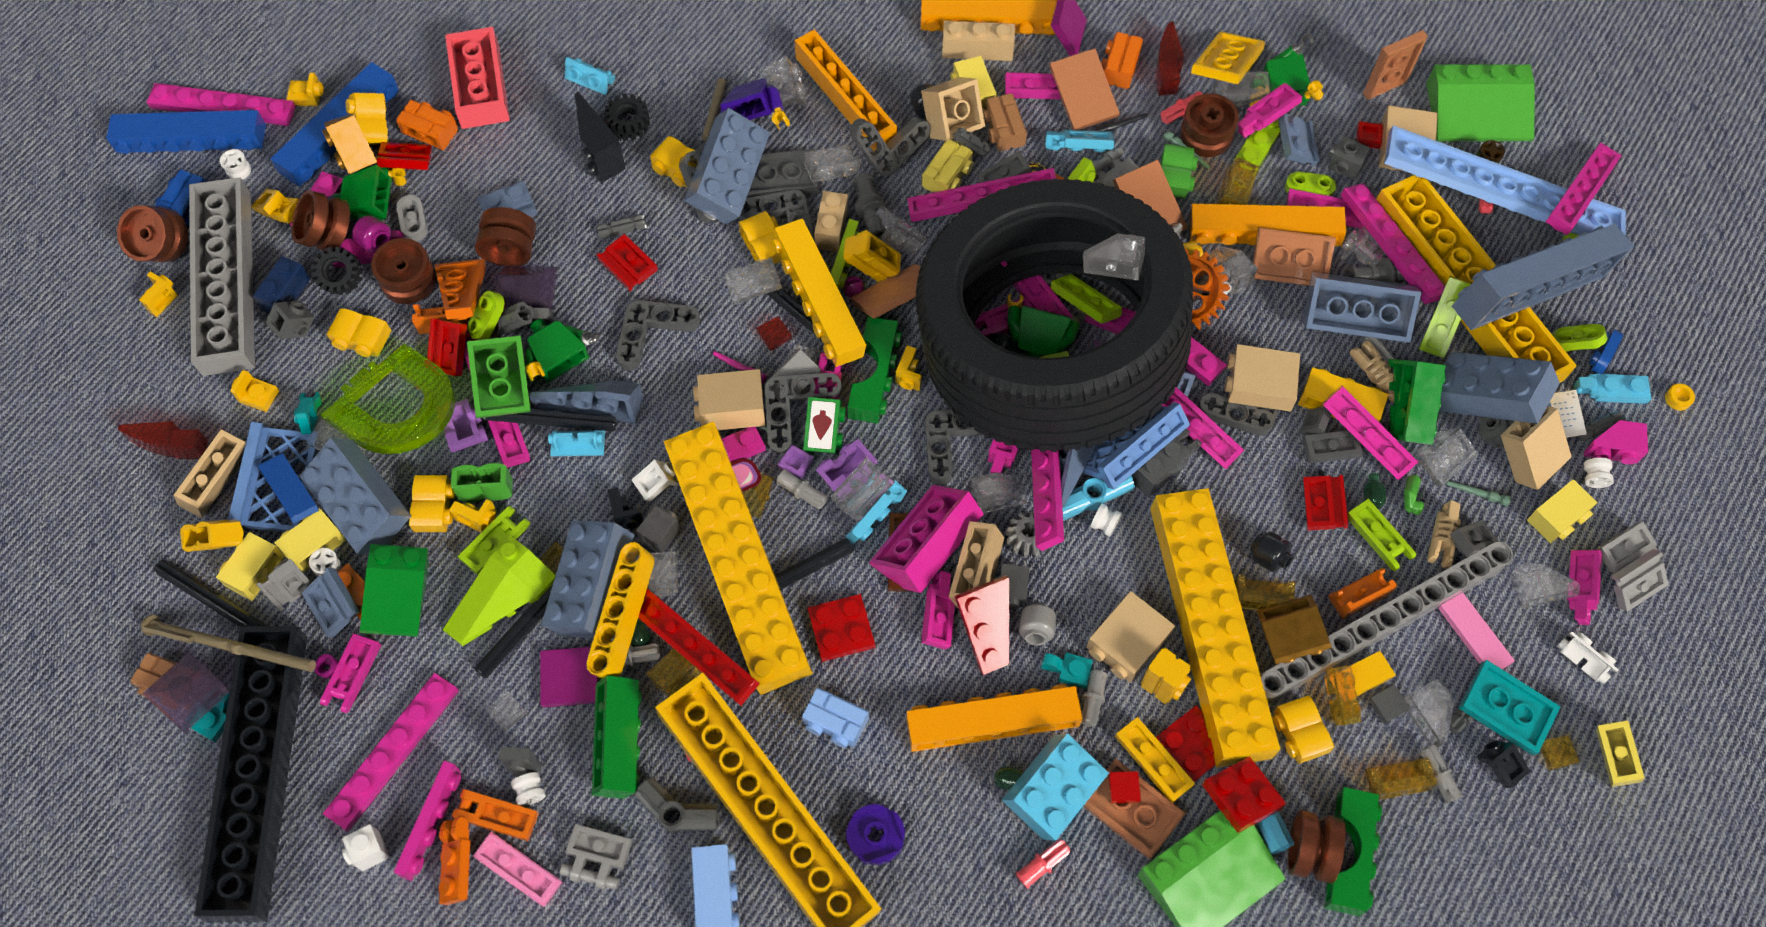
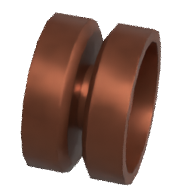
[1180,94,1239,157]
[291,190,350,251]
[117,205,188,262]
[475,207,536,267]
[371,238,436,304]
[1287,810,1346,884]

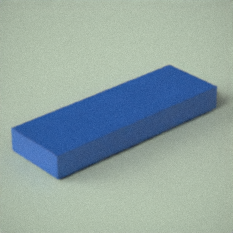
[257,453,319,524]

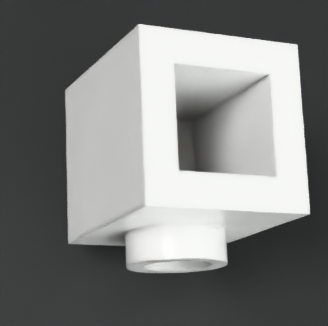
[342,824,390,872]

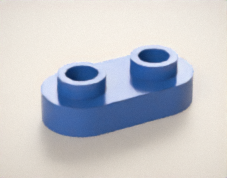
[1588,329,1624,374]

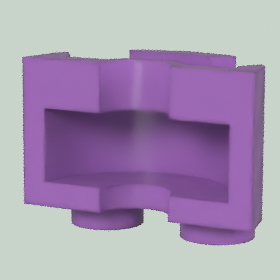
[437,399,488,453]
[816,439,877,495]

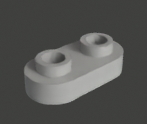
[397,195,428,241]

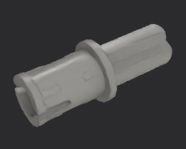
[776,469,828,509]
[604,644,661,667]
[1081,670,1108,727]
[1421,745,1463,804]

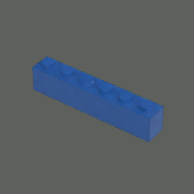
[270,62,399,187]
[106,110,266,154]

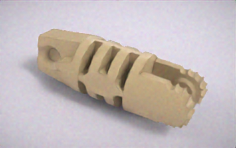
[1349,340,1394,403]
[1427,500,1461,569]

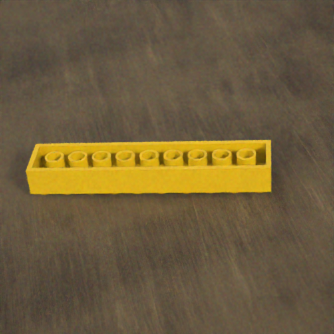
[1376,175,1577,383]
[663,421,813,695]
[1150,488,1280,768]
[655,673,881,927]

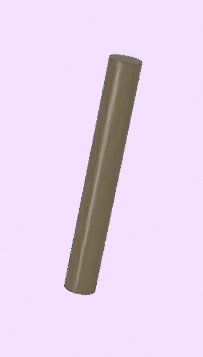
[701,78,727,142]

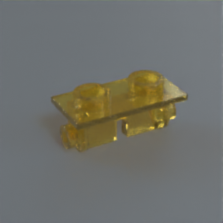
[1323,665,1362,726]

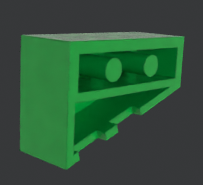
[1389,359,1446,445]

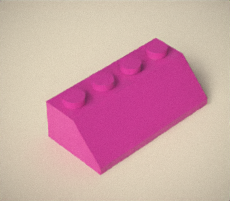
[869,485,984,593]

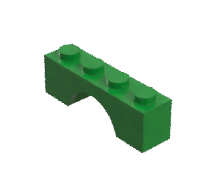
[847,316,902,424]
[1324,787,1382,917]

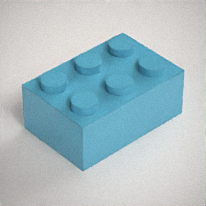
[1002,733,1109,841]

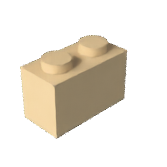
[814,191,848,252]

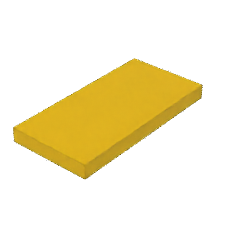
[1191,31,1265,84]

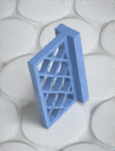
[1082,402,1190,489]
[228,422,319,533]

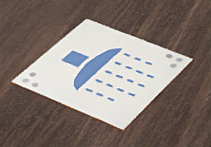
[1548,390,1587,438]

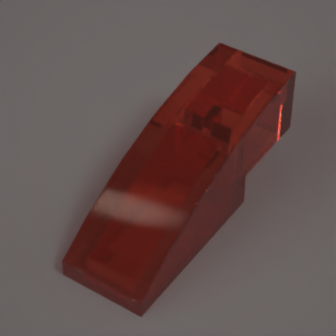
[1155,21,1184,96]
[118,421,208,460]

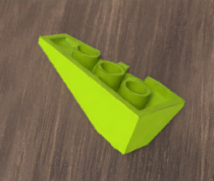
[443,536,556,646]

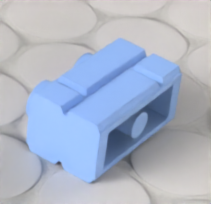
[802,688,869,748]

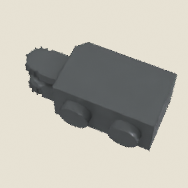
[1131,429,1202,498]

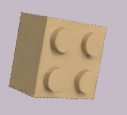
[921,77,985,141]

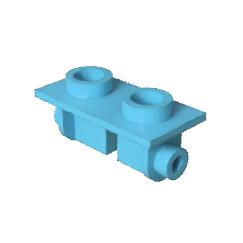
[565,57,615,95]
[548,430,605,456]

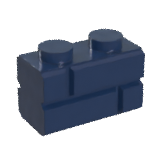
[252,256,310,314]

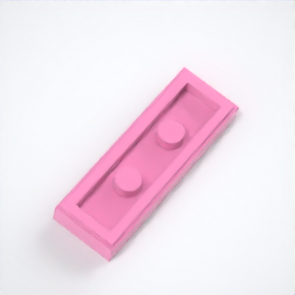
[1438,592,1515,670]
[473,832,562,907]

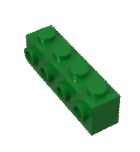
[591,675,642,799]

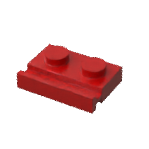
[377,142,432,170]
[597,234,658,291]
[426,318,467,376]
[1303,475,1348,531]

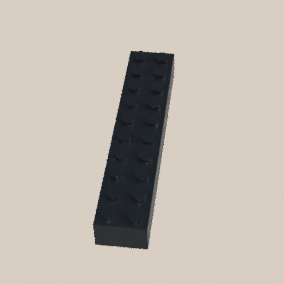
[194,626,307,923]

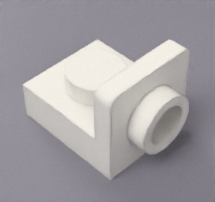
[632,460,679,501]

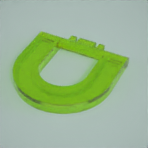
[321,344,455,454]

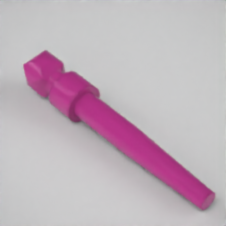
[713,351,766,384]

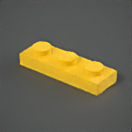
[1115,717,1195,803]

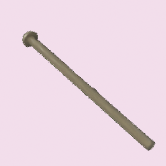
[140,615,316,672]

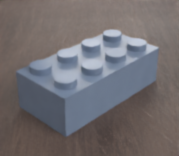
[684,108,770,225]
[1302,272,1421,343]
[1439,352,1560,424]
[299,438,411,554]
[541,521,634,639]

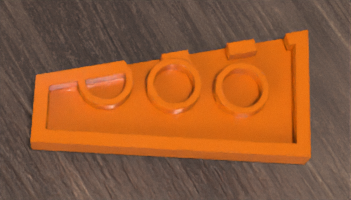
[434,259,486,320]

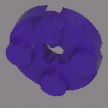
[846,804,905,865]

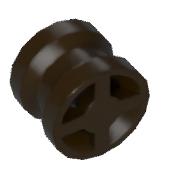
[1476,140,1505,164]

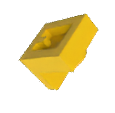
[287,73,324,106]
[139,271,178,317]
[895,345,922,391]
[230,370,279,413]
[449,499,496,532]

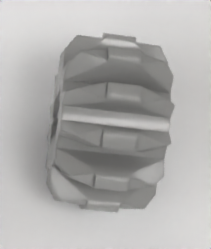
[1005,511,1047,558]

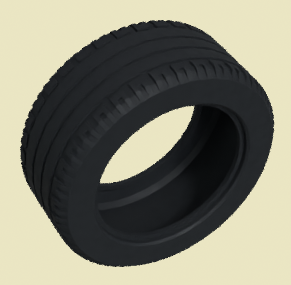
[915,179,1193,452]

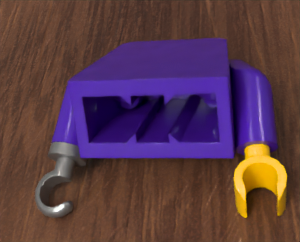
[720,78,790,130]

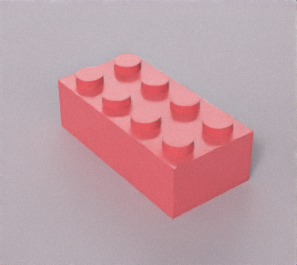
[445,27,510,129]

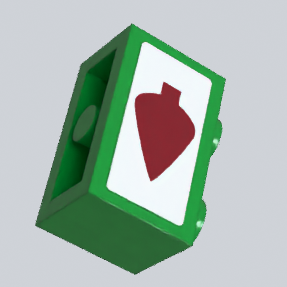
[803,397,846,454]

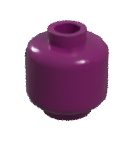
[352,215,392,253]

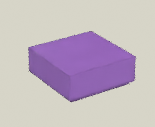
[777,444,814,479]

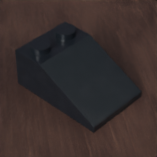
[574,91,626,184]

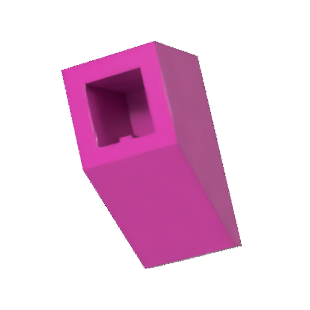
[1584,420,1648,464]

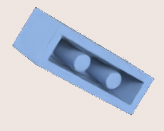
[692,844,740,927]

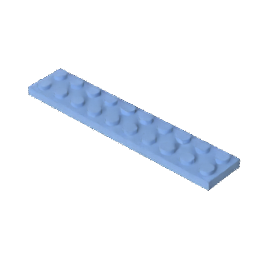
[1384,125,1626,235]

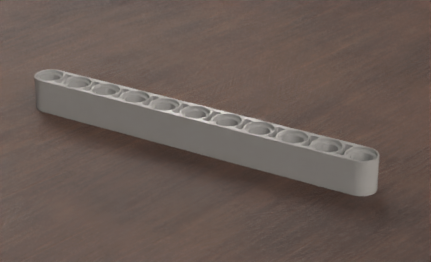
[1261,542,1513,702]

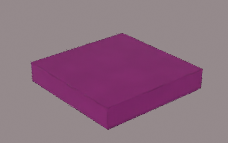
[1051,0,1087,56]
[540,647,599,708]

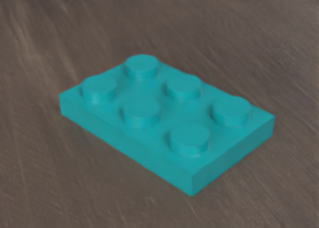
[1458,660,1561,756]

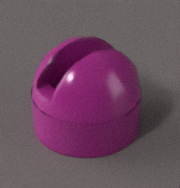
[844,276,864,298]
[314,654,339,679]

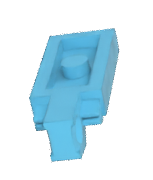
[1045,130,1114,152]
[1573,373,1651,404]
[846,480,907,544]

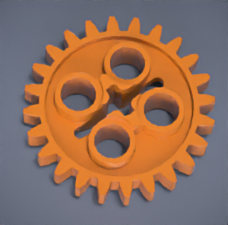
[1185,249,1230,330]

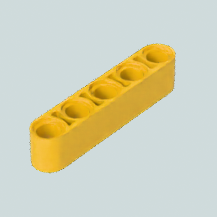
[586,542,654,679]

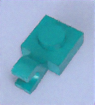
[294,392,322,435]
[1041,653,1093,689]
[189,688,230,743]

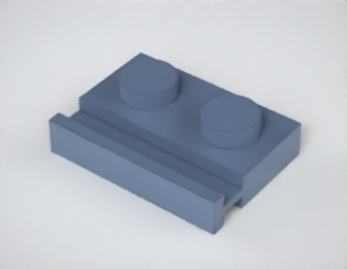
[1278,114,1320,166]
[477,181,537,216]
[302,568,360,637]

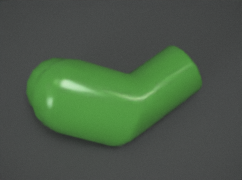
[1404,475,1424,515]

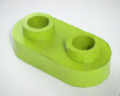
[1284,172,1336,197]
[467,291,504,340]
[1552,324,1607,352]

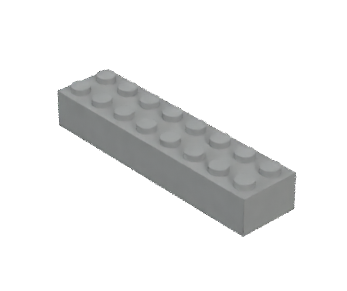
[189,177,255,376]

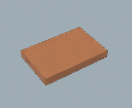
[1363,30,1428,100]
[1049,48,1120,130]
[1112,160,1188,231]
[1250,227,1336,286]
[850,264,920,319]
[1083,758,1186,860]

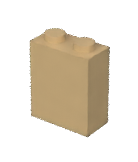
[1379,106,1437,171]
[1225,344,1300,412]
[693,369,765,430]
[1501,406,1572,490]
[1086,591,1175,683]

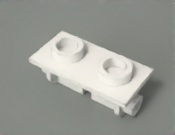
[1557,631,1619,684]

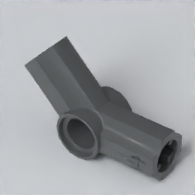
[476,294,534,337]
[634,777,718,834]

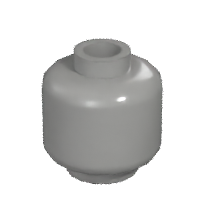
[1019,602,1056,646]

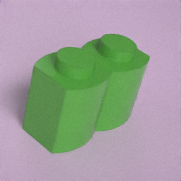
[1161,144,1198,199]
[451,463,513,502]

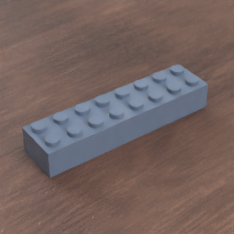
[1452,224,1635,330]

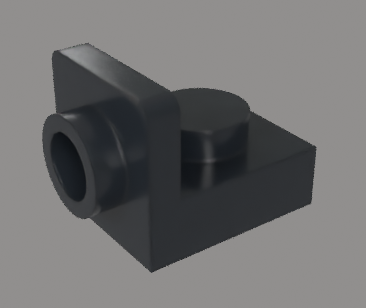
[607,487,643,529]
[1477,740,1531,789]

